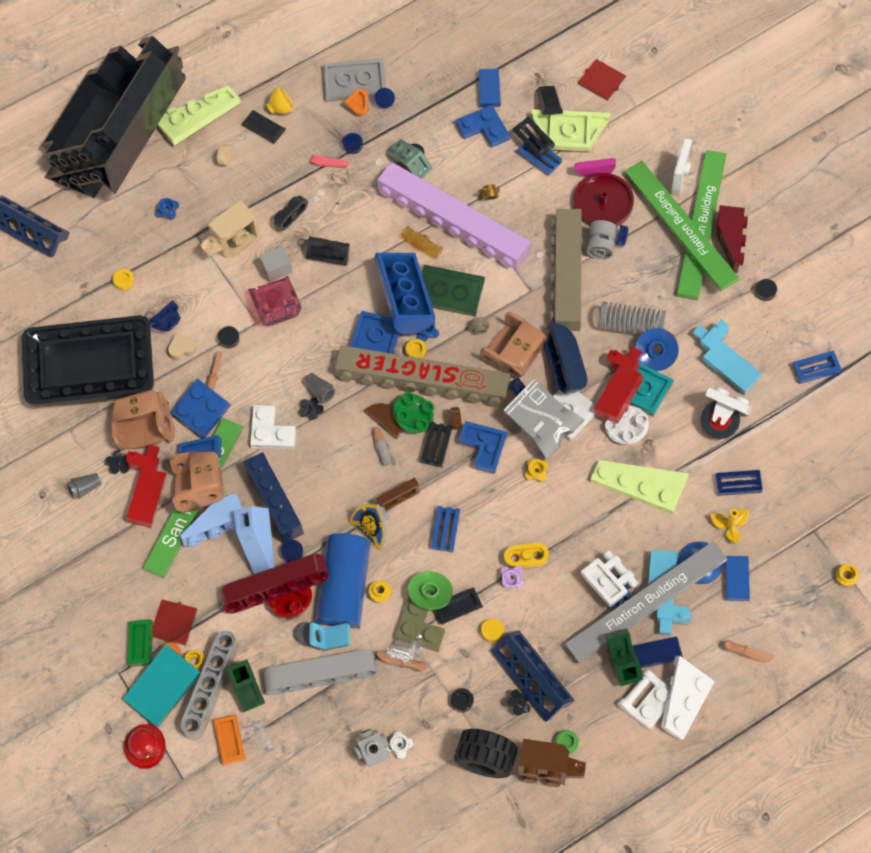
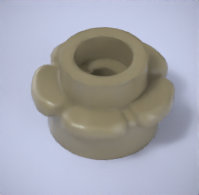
[469,317,490,335]

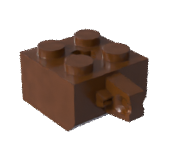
[519,738,586,787]

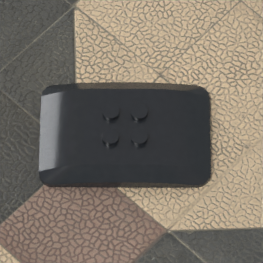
[22,315,154,406]

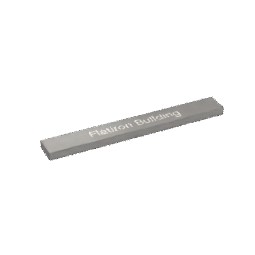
[565,541,727,663]

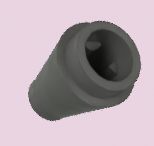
[304,373,335,403]
[67,473,101,499]

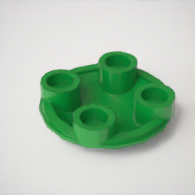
[393,392,434,433]

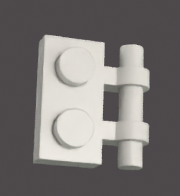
[581,551,639,607]

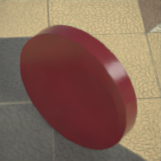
[573,173,634,227]

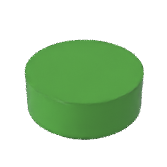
[555,730,579,755]

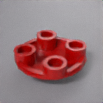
[269,587,312,618]

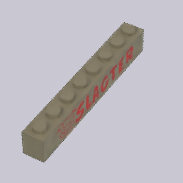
[335,345,510,406]

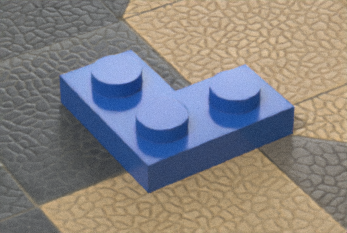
[455,105,510,148]
[459,421,507,474]

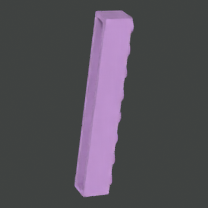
[377,162,531,270]

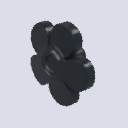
[299,398,324,420]
[106,450,129,474]
[507,689,530,716]

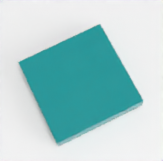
[629,363,674,417]

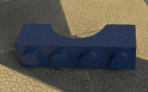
[243,452,304,544]

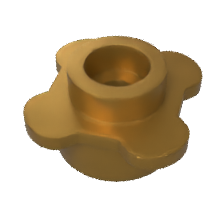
[479,184,500,200]

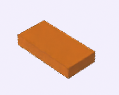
[214,714,246,766]

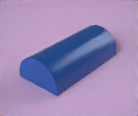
[374,253,436,334]
[315,533,371,629]

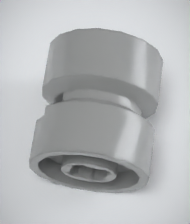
[586,220,617,259]

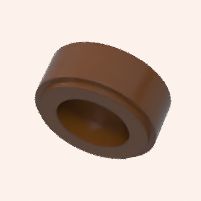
[451,407,462,429]

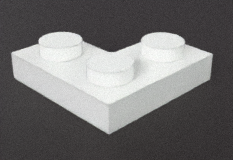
[250,405,296,449]

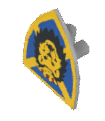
[349,503,389,551]

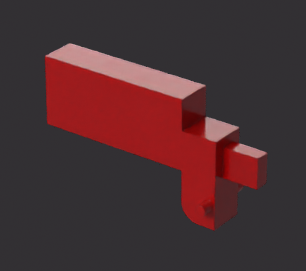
[594,347,643,424]
[126,444,167,528]

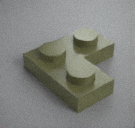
[395,596,445,652]

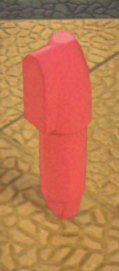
[310,154,349,167]

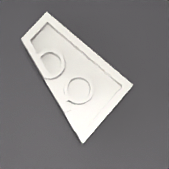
[661,656,715,740]

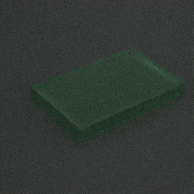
[422,264,485,317]

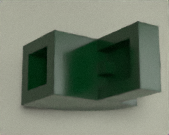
[605,628,643,686]
[226,659,265,713]

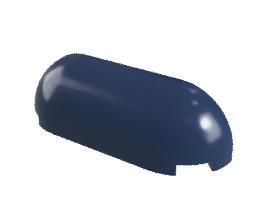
[544,321,588,394]

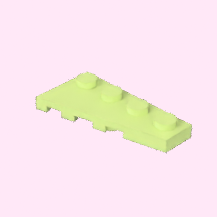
[157,86,241,145]
[590,460,689,515]

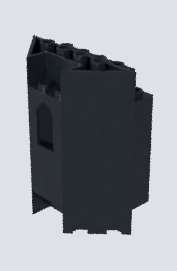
[41,35,186,199]

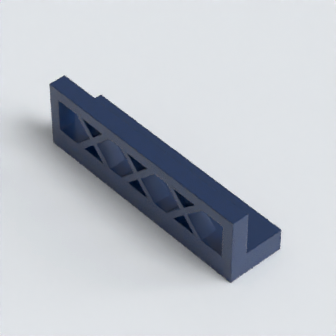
[0,195,70,257]
[491,630,575,722]

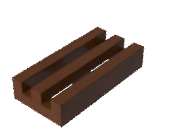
[376,477,420,511]

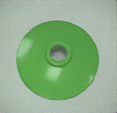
[408,571,453,610]

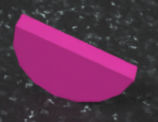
[574,158,616,177]

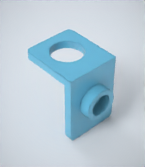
[310,622,350,651]

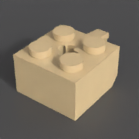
[200,200,261,258]

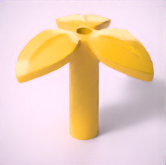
[710,509,749,543]

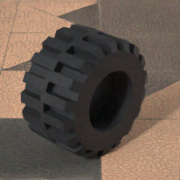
[454,729,518,778]

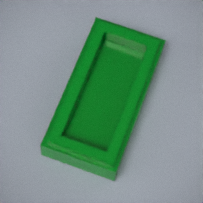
[127,619,153,667]

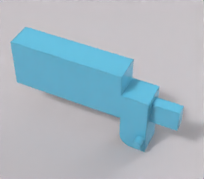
[693,319,762,395]
[648,550,691,635]

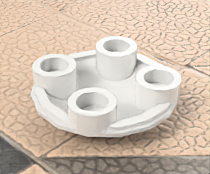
[605,405,649,444]

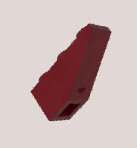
[716,205,748,273]

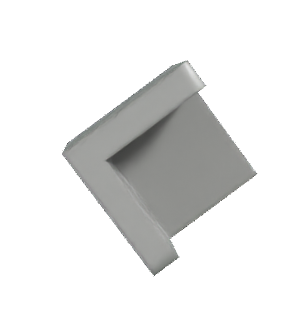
[260,246,293,282]

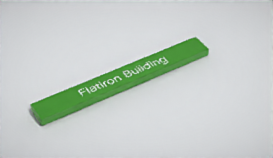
[677,150,727,300]
[625,161,739,291]

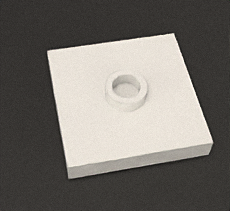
[671,138,692,196]
[553,391,596,441]

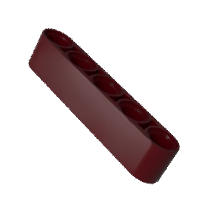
[220,553,329,614]

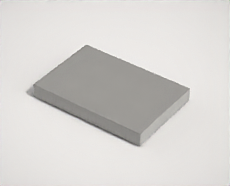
[323,58,387,102]

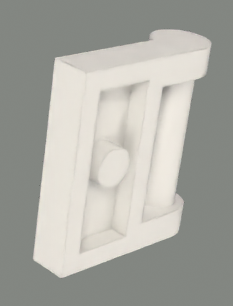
[617,669,671,731]

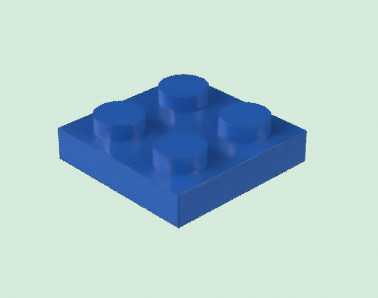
[350,311,400,354]
[171,378,231,438]

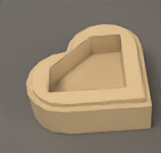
[168,333,197,360]

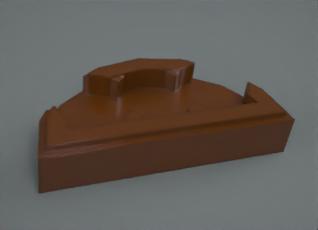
[365,403,402,439]

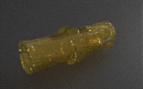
[401,226,443,259]

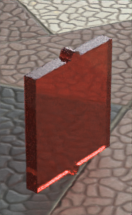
[578,59,626,101]
[153,599,198,646]

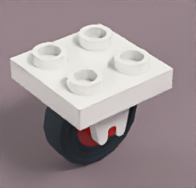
[701,386,752,439]

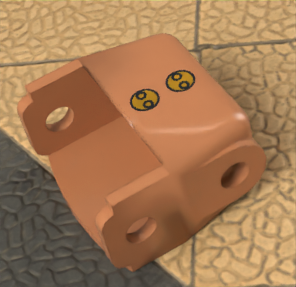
[480,311,547,378]
[111,390,171,450]
[170,451,224,513]

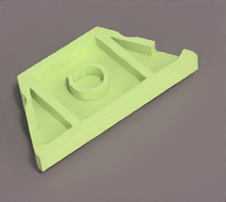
[532,109,611,152]

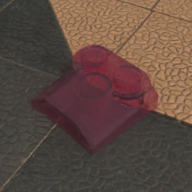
[248,276,302,326]

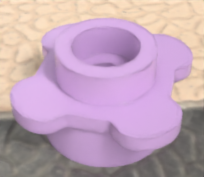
[501,566,524,589]

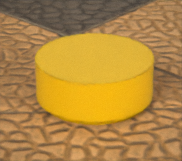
[113,269,135,291]
[405,339,427,359]
[481,619,504,643]

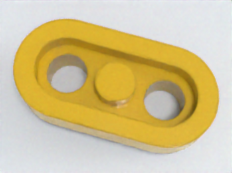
[504,543,549,569]

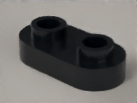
[274,195,308,231]

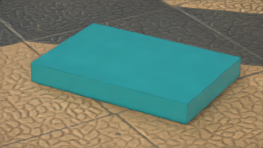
[123,644,201,728]

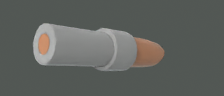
[373,427,391,466]

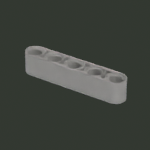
[181,630,238,741]
[263,649,377,695]

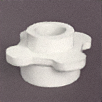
[386,732,413,759]

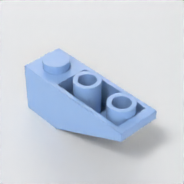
[180,493,242,547]
[234,507,275,574]

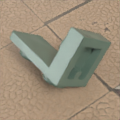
[386,139,433,178]

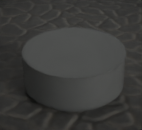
[295,622,319,646]

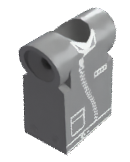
[504,379,585,460]

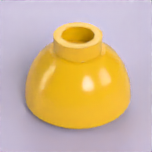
[267,87,294,114]

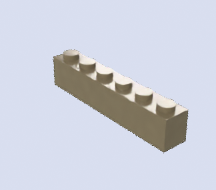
[551,209,582,331]

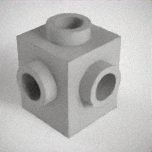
[354,728,390,768]

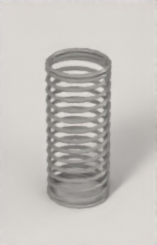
[599,301,666,334]

